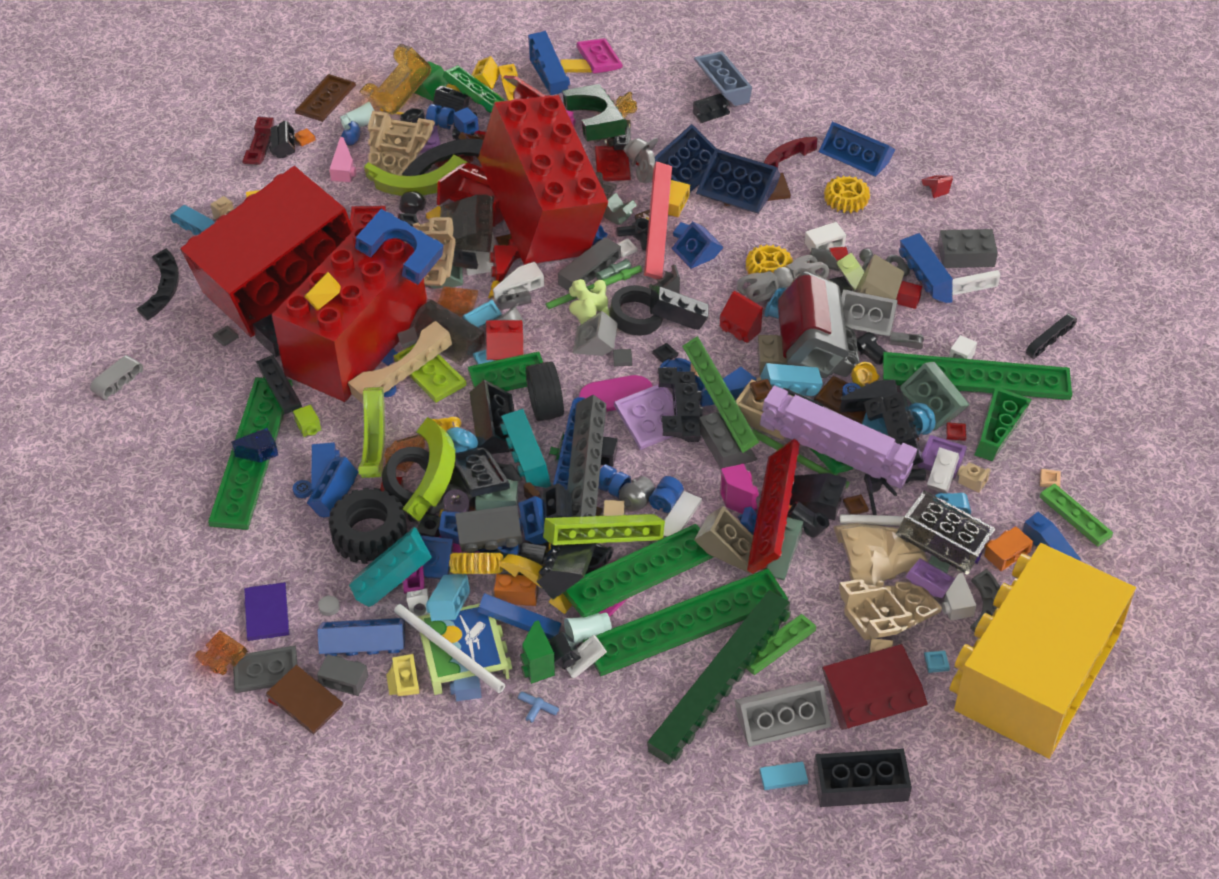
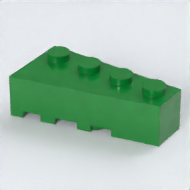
[974,387,1032,462]

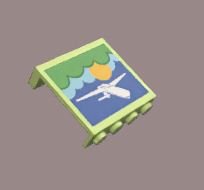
[418,604,512,695]

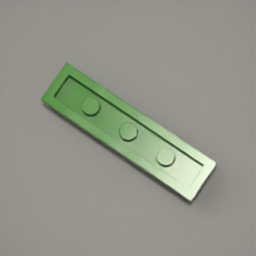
[1039,483,1113,547]
[746,614,816,675]

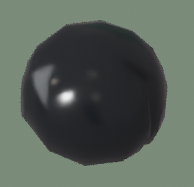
[400,108,425,123]
[399,191,426,214]

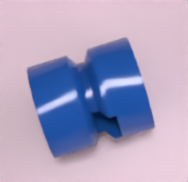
[426,104,455,130]
[598,465,631,499]
[649,476,684,513]

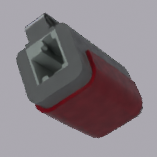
[778,271,859,378]

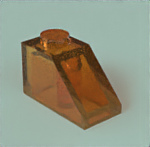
[384,434,425,473]

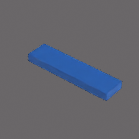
[477,593,562,640]

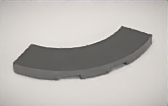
[970,569,1000,632]

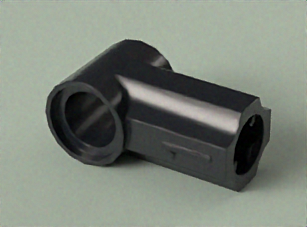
[856,332,887,365]
[787,501,830,538]

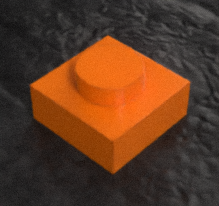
[295,128,316,147]

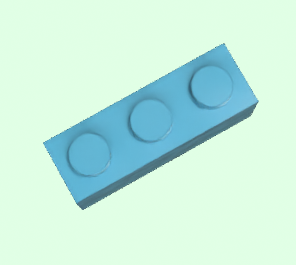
[760,363,823,396]
[426,574,470,621]

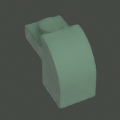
[603,193,637,225]

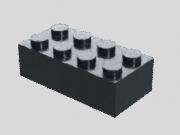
[813,748,912,807]

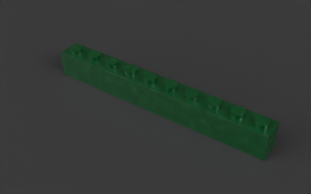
[647,590,791,765]

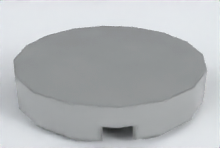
[636,149,655,183]

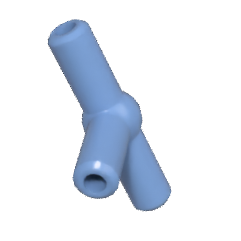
[518,691,559,723]

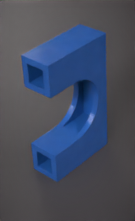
[355,209,444,285]

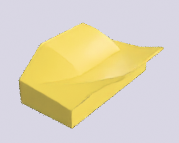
[386,654,420,696]

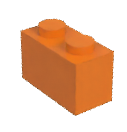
[984,526,1033,571]
[494,574,538,606]

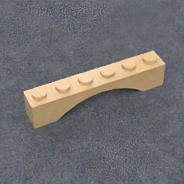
[348,321,452,405]

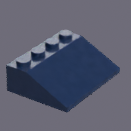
[654,124,717,193]
[696,149,780,214]

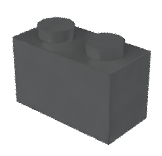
[317,654,368,696]

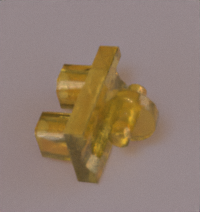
[615,92,638,118]

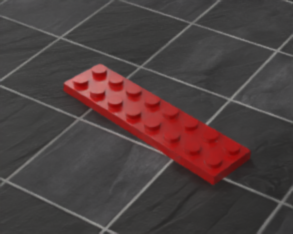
[747,439,800,574]

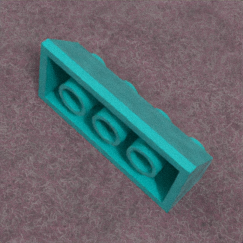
[500,409,551,488]
[349,527,432,607]

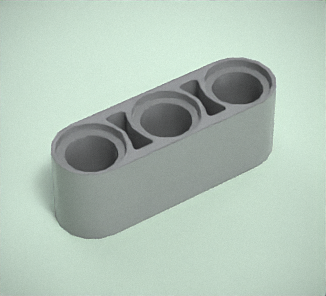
[90,355,143,400]

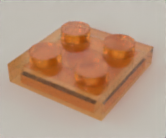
[435,286,478,318]

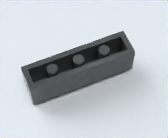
[558,237,621,291]

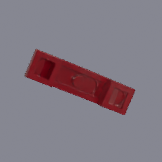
[242,117,274,165]
[764,136,818,167]

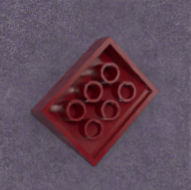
[822,644,928,730]

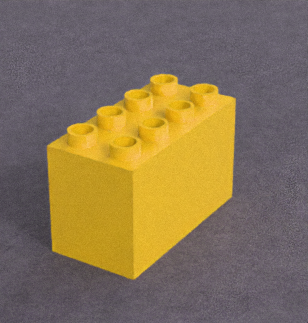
[949,543,1136,759]

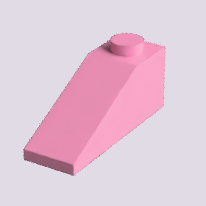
[329,137,356,182]

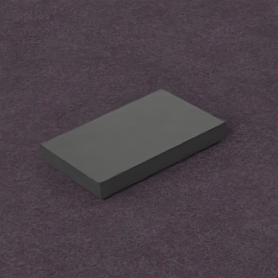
[232,645,298,693]

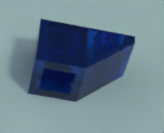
[231,428,279,463]

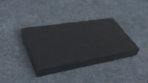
[454,447,510,497]

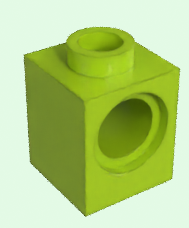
[293,404,321,437]

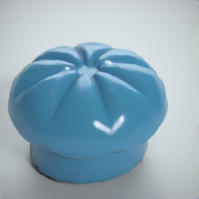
[909,403,936,435]
[446,427,478,453]

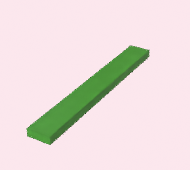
[682,336,759,453]

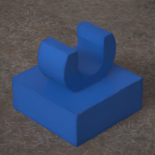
[738,507,757,535]

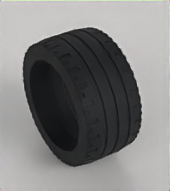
[526,362,564,421]

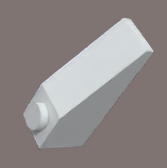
[493,262,544,303]

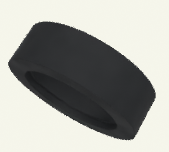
[609,285,663,336]
[382,447,430,506]

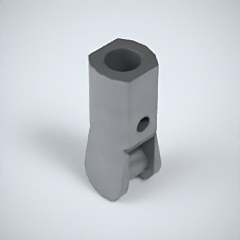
[497,291,531,310]
[890,332,924,349]

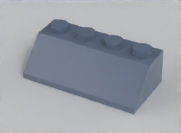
[694,51,752,106]

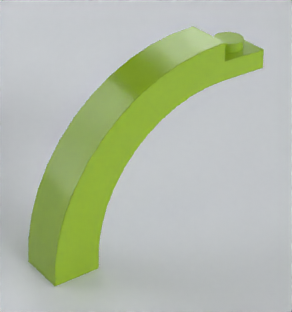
[364,155,468,196]
[358,387,385,478]
[403,417,455,522]

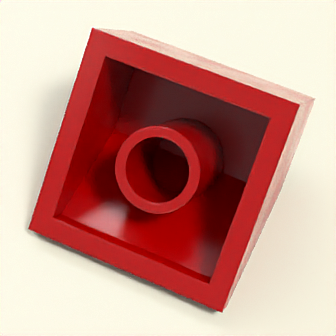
[719,290,763,343]
[485,320,523,360]

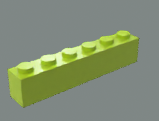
[543,514,665,545]

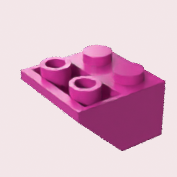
[720,464,759,514]

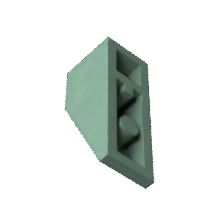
[767,517,803,580]

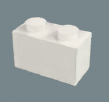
[805,222,846,251]
[927,447,959,494]

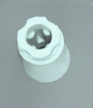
[340,101,374,130]
[564,613,612,645]

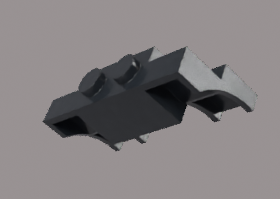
[657,367,703,442]
[864,392,924,466]

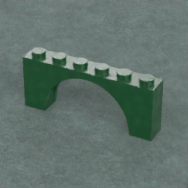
[562,84,627,142]

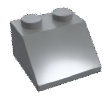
[573,311,618,356]

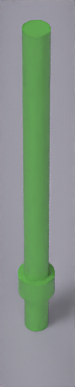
[545,265,642,309]
[752,429,850,488]

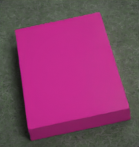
[576,38,623,73]

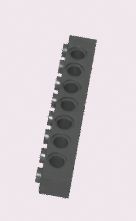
[567,395,606,517]

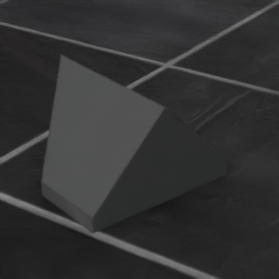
[649,264,680,294]

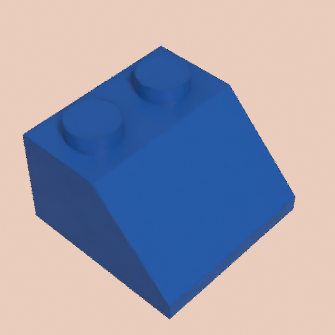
[672,221,723,269]

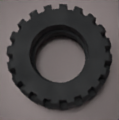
[329,487,408,564]

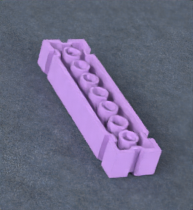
[760,385,917,489]

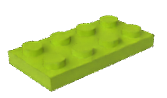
[393,343,466,403]

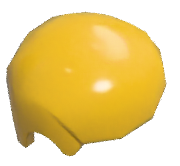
[851,361,880,388]

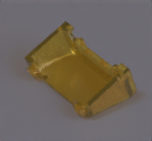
[359,44,431,115]

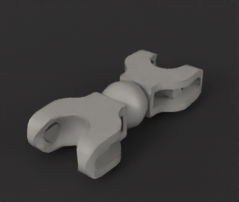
[737,255,829,302]

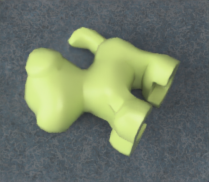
[569,279,610,324]

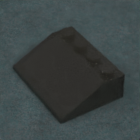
[440,195,494,252]
[896,490,995,575]

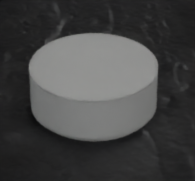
[318,596,340,616]

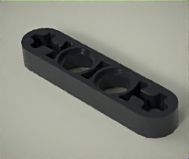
[1026,313,1077,359]

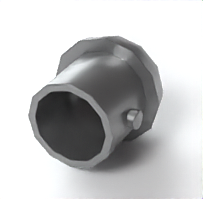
[619,476,655,511]

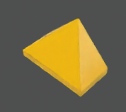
[304,272,341,310]

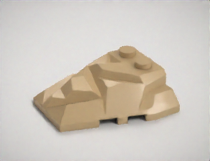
[368,111,435,176]
[403,217,456,286]
[833,523,928,585]
[839,580,942,640]

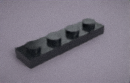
[256,355,302,415]

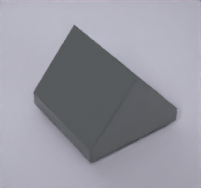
[398,327,420,348]

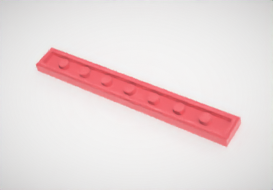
[644,161,672,279]

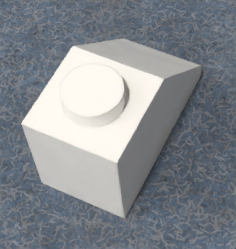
[942,573,976,621]

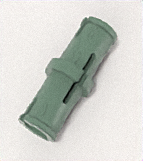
[596,259,631,280]

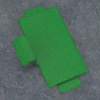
[549,432,565,461]

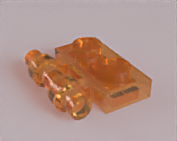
[195,630,249,675]

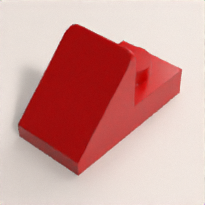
[921,175,953,198]

